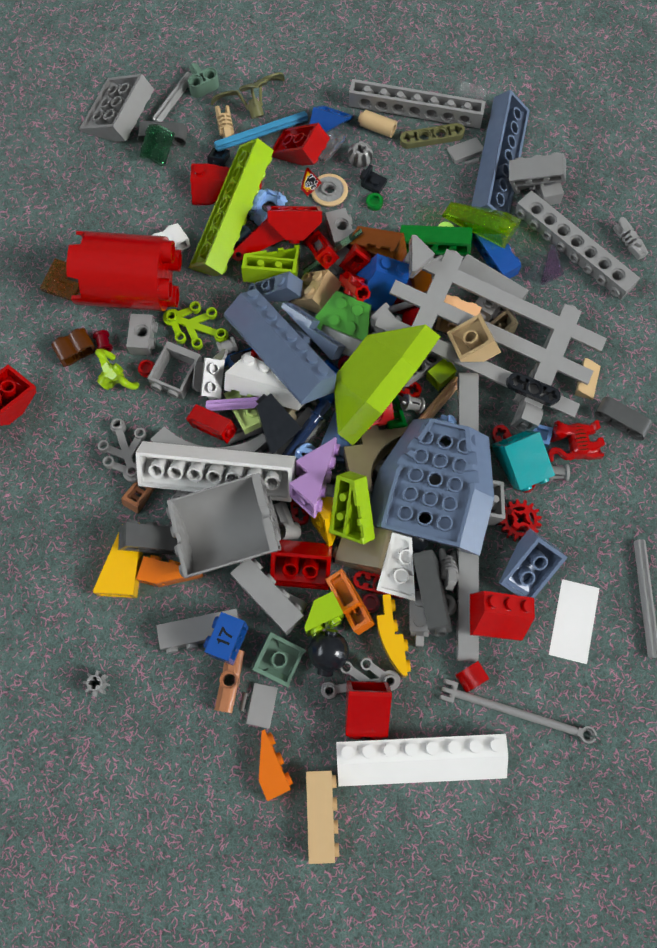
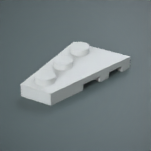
[377,531,415,601]

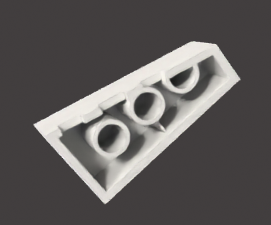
[224,354,304,410]

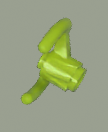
[95,348,140,390]

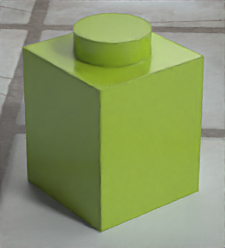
[426,358,456,391]

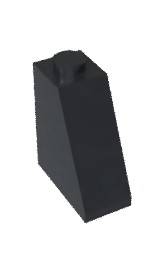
[255,393,302,454]

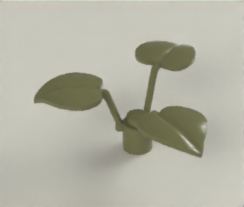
[211,72,285,119]

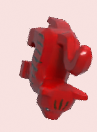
[547,420,605,462]

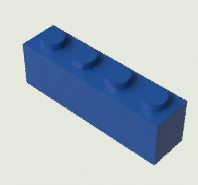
[464,211,521,279]

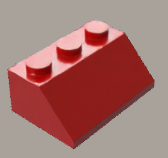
[270,540,333,590]
[470,591,535,641]

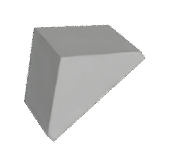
[409,235,435,278]

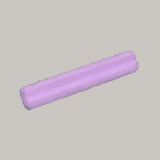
[205,397,259,411]

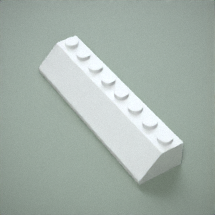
[136,441,296,502]
[336,734,508,786]

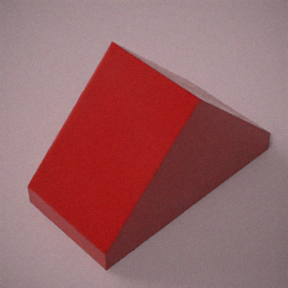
[339,243,371,275]

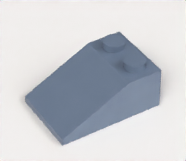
[499,529,568,598]

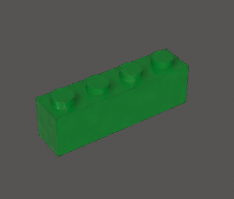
[400,225,473,256]

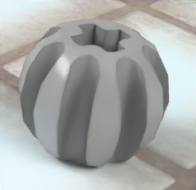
[348,141,373,168]

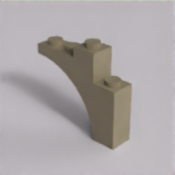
[344,425,408,493]

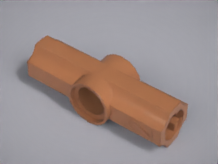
[214,650,245,713]

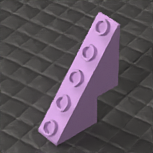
[289,437,341,518]

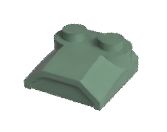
[251,632,306,688]

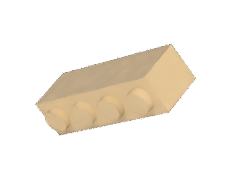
[306,770,339,864]

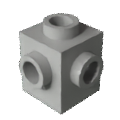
[475,297,501,323]

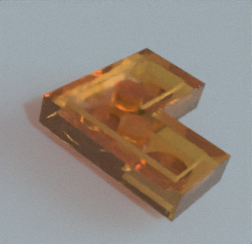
[40,258,80,301]

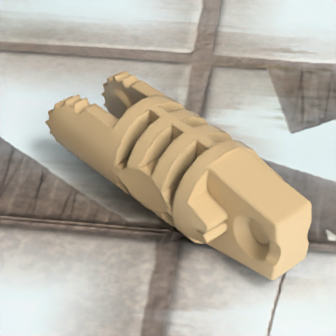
[215,105,234,138]

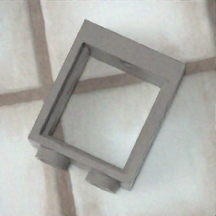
[147,341,203,399]

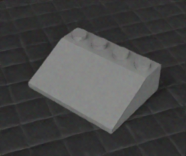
[79,74,154,142]

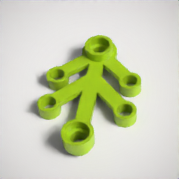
[163,301,229,350]

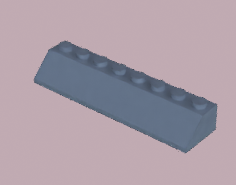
[470,90,530,224]
[224,289,336,405]

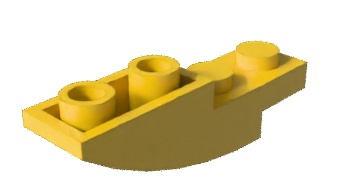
[376,594,411,678]

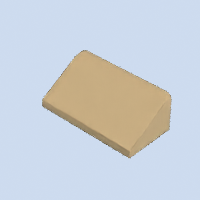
[575,358,601,400]

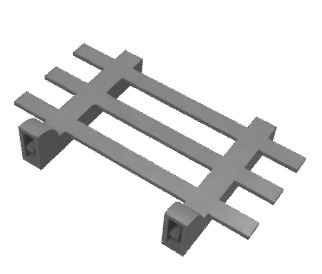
[374,249,607,431]

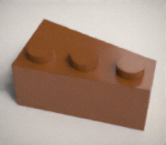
[348,226,407,262]

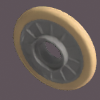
[311,174,348,207]

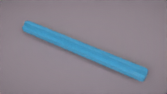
[214,111,308,151]

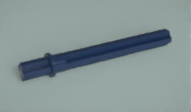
[282,398,332,456]

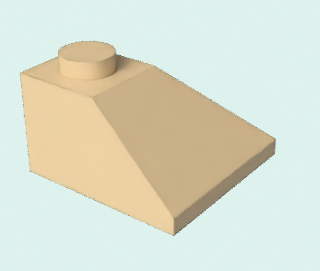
[447,314,501,362]

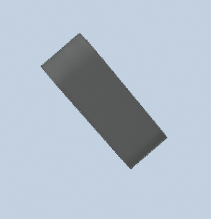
[137,121,188,146]
[595,397,653,441]

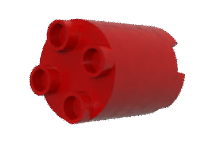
[66,230,182,311]

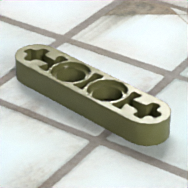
[400,123,465,149]

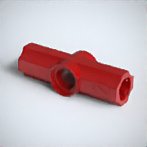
[339,271,371,302]

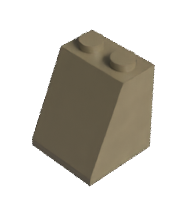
[332,527,392,575]

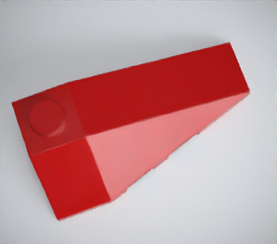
[190,164,262,205]

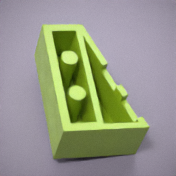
[241,245,300,283]
[329,471,375,544]

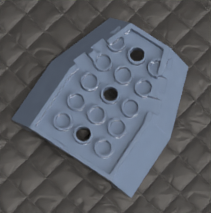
[370,418,494,556]

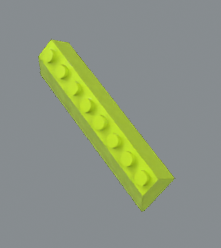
[188,138,274,276]

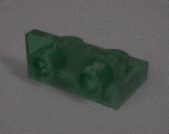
[140,124,175,166]

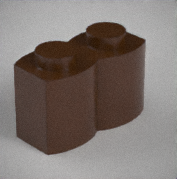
[51,328,96,367]

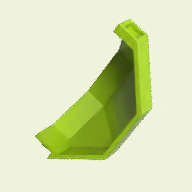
[334,324,441,446]

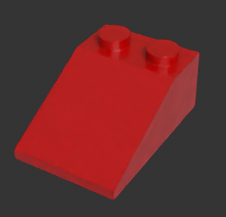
[271,123,330,166]

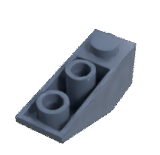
[248,271,303,301]

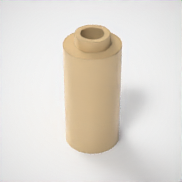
[358,110,397,138]

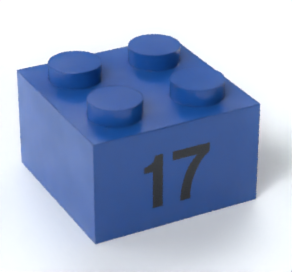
[204,612,249,666]

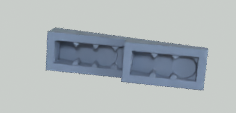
[281,303,346,360]

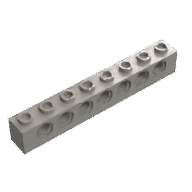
[349,79,486,129]
[514,190,640,300]

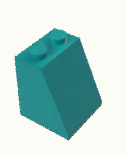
[491,431,555,492]

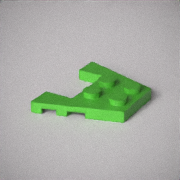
[315,291,371,340]

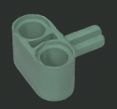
[188,63,219,98]

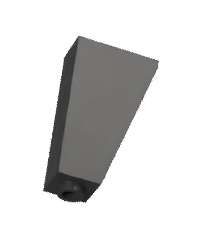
[413,549,452,637]

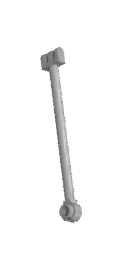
[439,679,597,744]

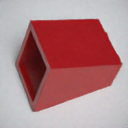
[345,681,392,740]

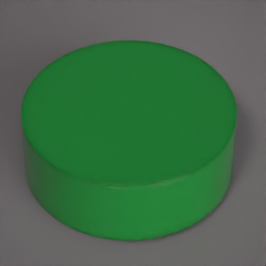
[366,193,383,211]

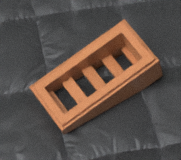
[121,482,155,514]

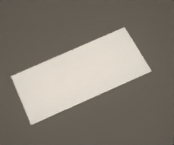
[549,579,599,664]

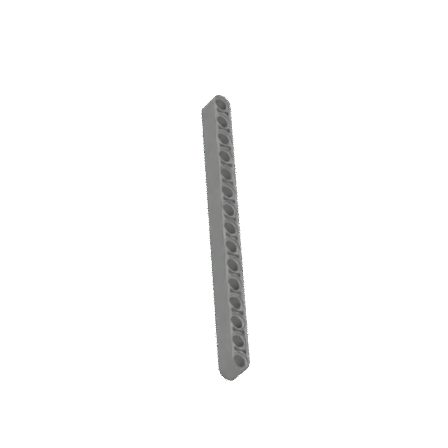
[456,372,479,662]

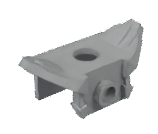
[192,349,228,400]

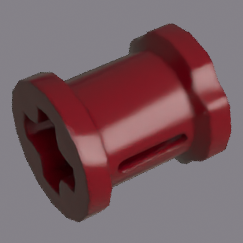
[93,330,113,352]

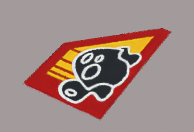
[301,167,322,196]

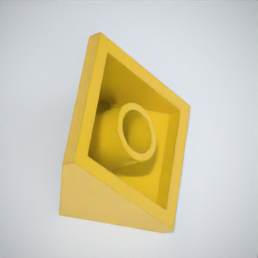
[310,496,337,547]

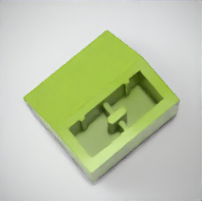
[304,591,344,638]

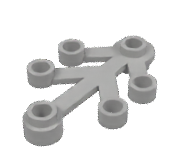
[97,418,147,483]
[321,657,400,699]

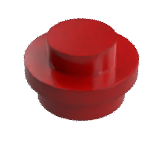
[138,360,155,378]

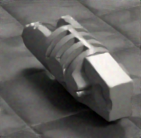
[613,217,649,260]
[438,548,459,591]

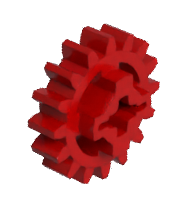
[498,499,542,542]

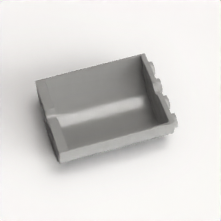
[166,473,281,578]

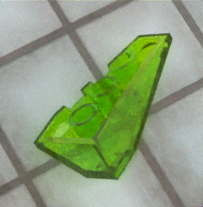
[442,202,522,249]

